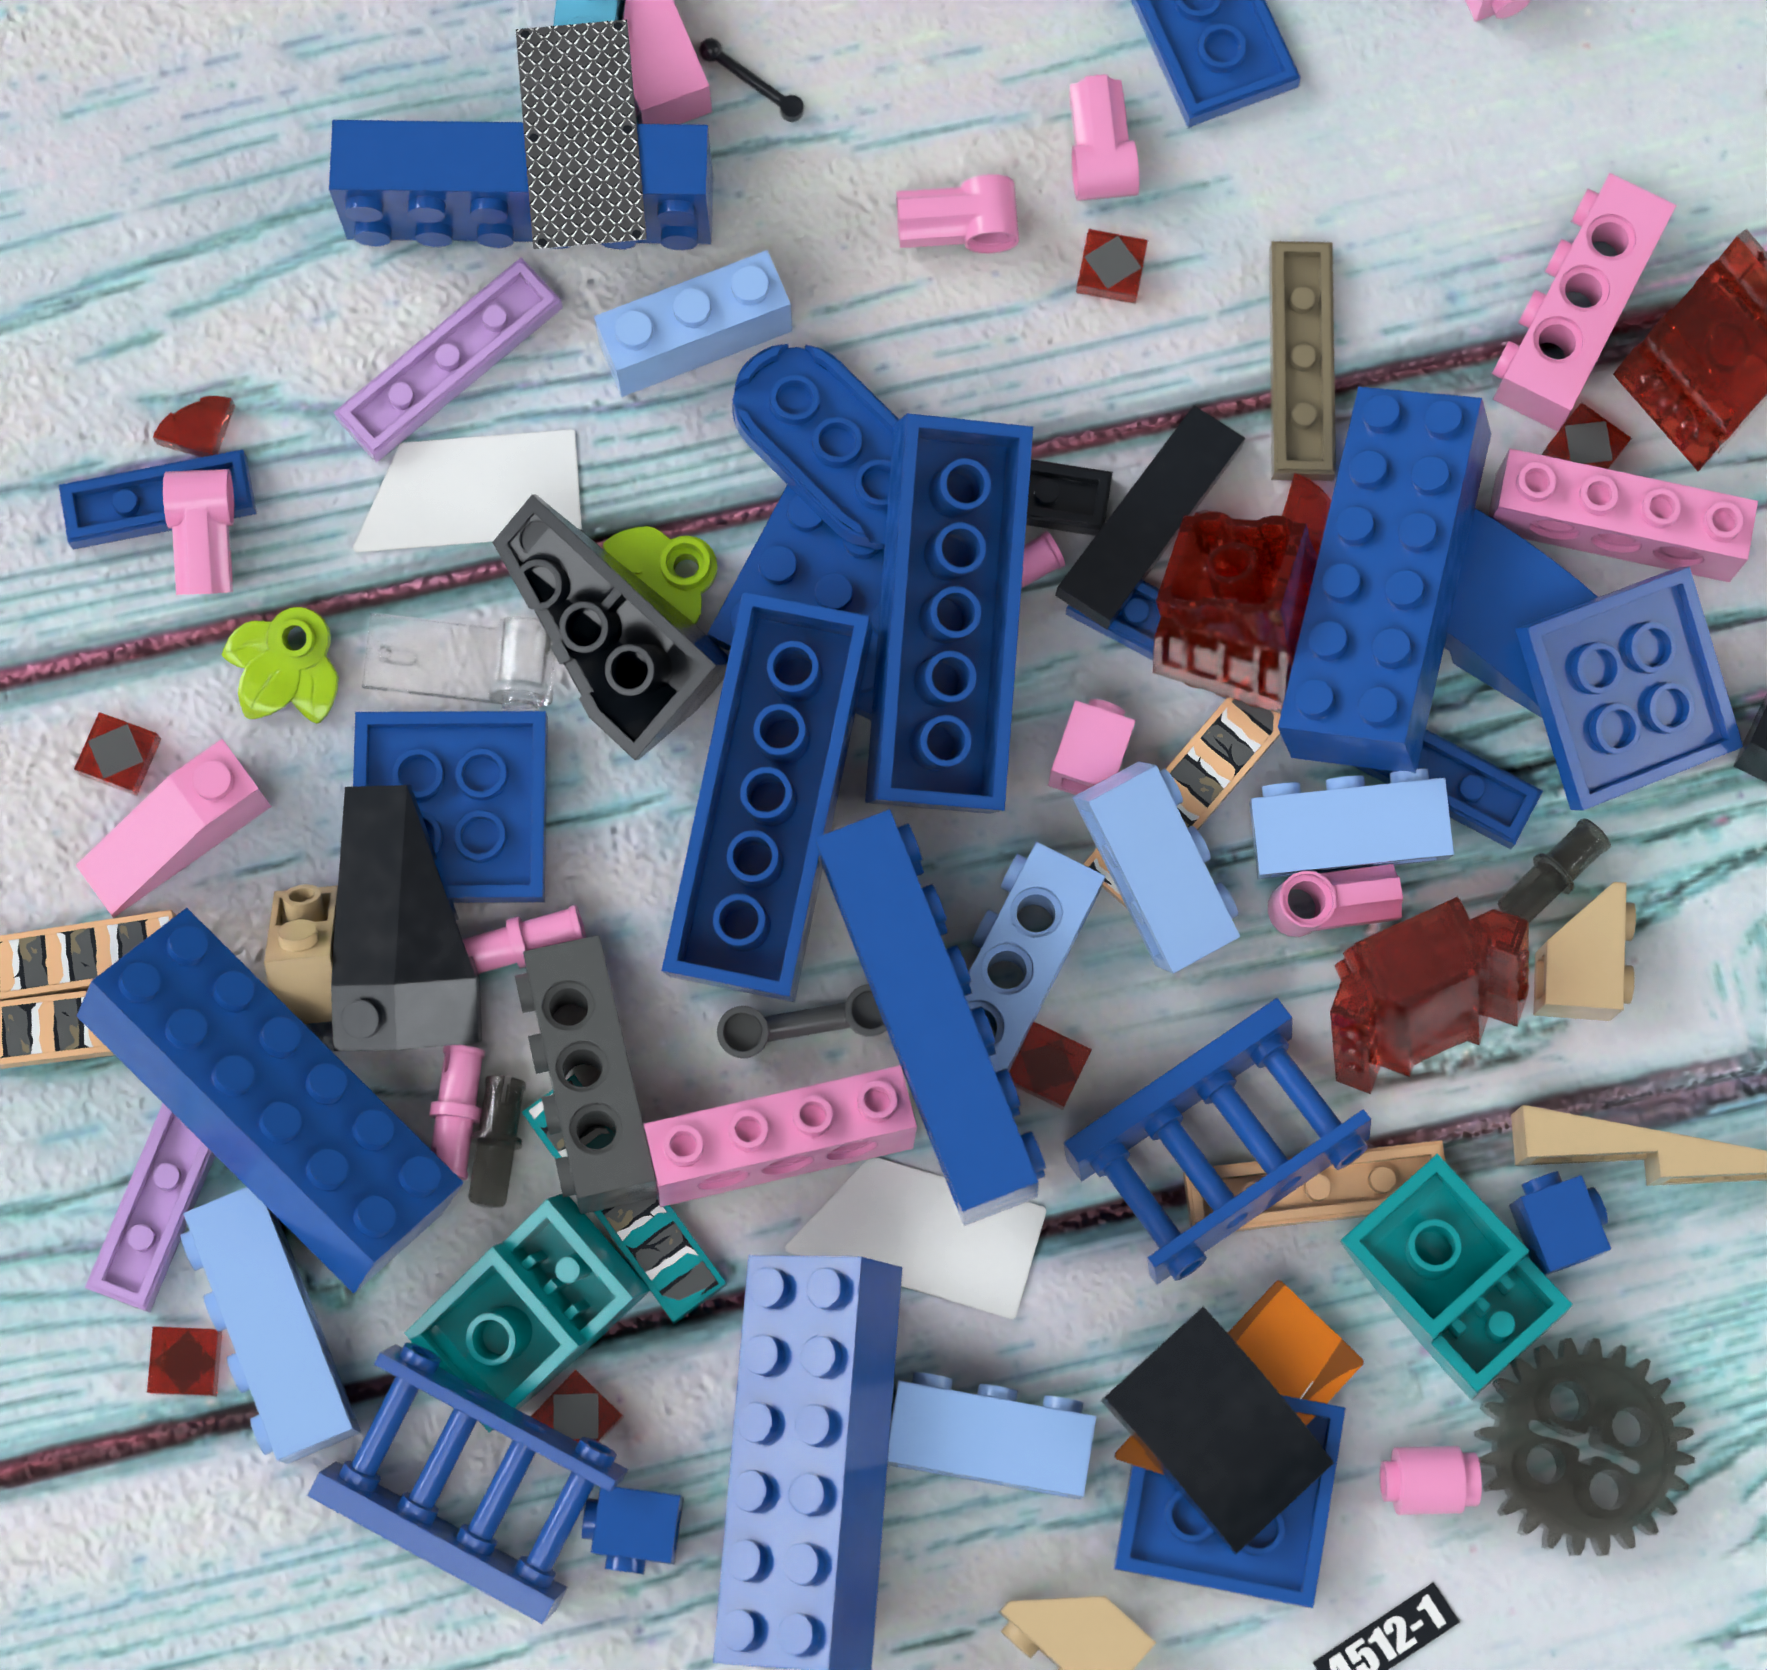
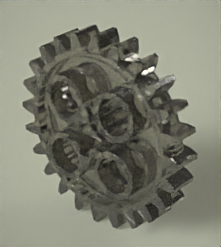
[1474,1338,1695,1556]

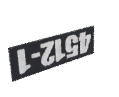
[1312,1582,1460,1670]

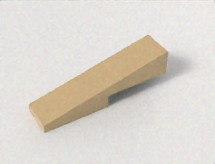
[1511,1105,1767,1186]

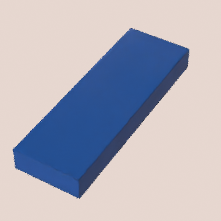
[59,449,257,550]

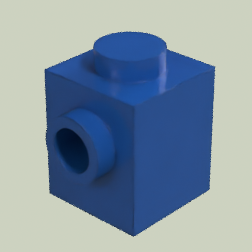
[1509,1171,1611,1276]
[581,1487,684,1574]

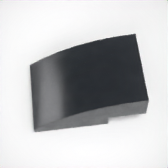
[1101,1306,1334,1554]

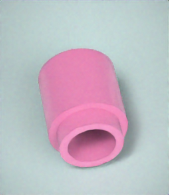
[1380,1446,1482,1515]

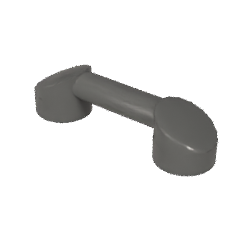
[717,984,887,1058]

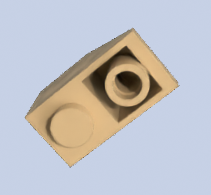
[1533,882,1636,1021]
[264,884,338,1024]
[998,1596,1156,1670]

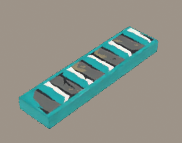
[521,1074,727,1324]

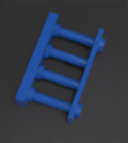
[1063,998,1371,1285]
[307,1342,628,1625]

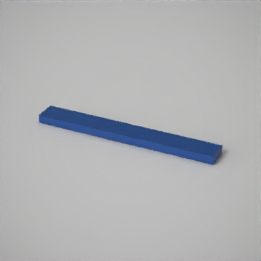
[1065,581,1543,849]

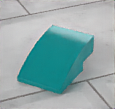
[1340,1154,1573,1400]
[404,1194,650,1433]

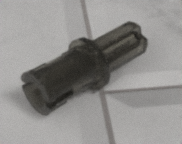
[1497,818,1611,928]
[468,1075,527,1208]

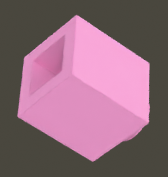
[1048,699,1136,795]

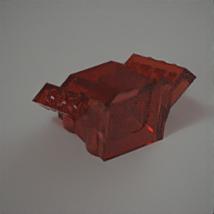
[1613,229,1767,472]
[1152,510,1320,714]
[1330,897,1529,1094]

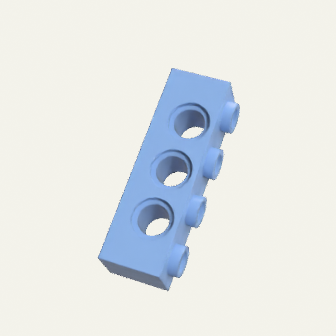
[965,842,1105,1072]

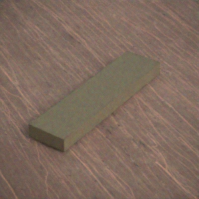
[1269,241,1336,481]

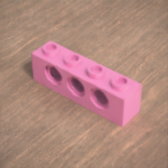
[1492,173,1676,432]
[1488,448,1758,583]
[644,1065,917,1207]

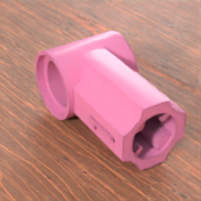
[1069,74,1139,201]
[896,174,1019,253]
[163,469,235,595]
[1268,864,1403,937]

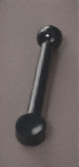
[699,38,804,122]

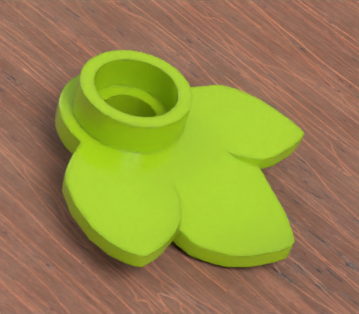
[603,526,718,625]
[222,607,339,724]

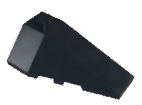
[492,494,729,760]
[331,785,482,1051]

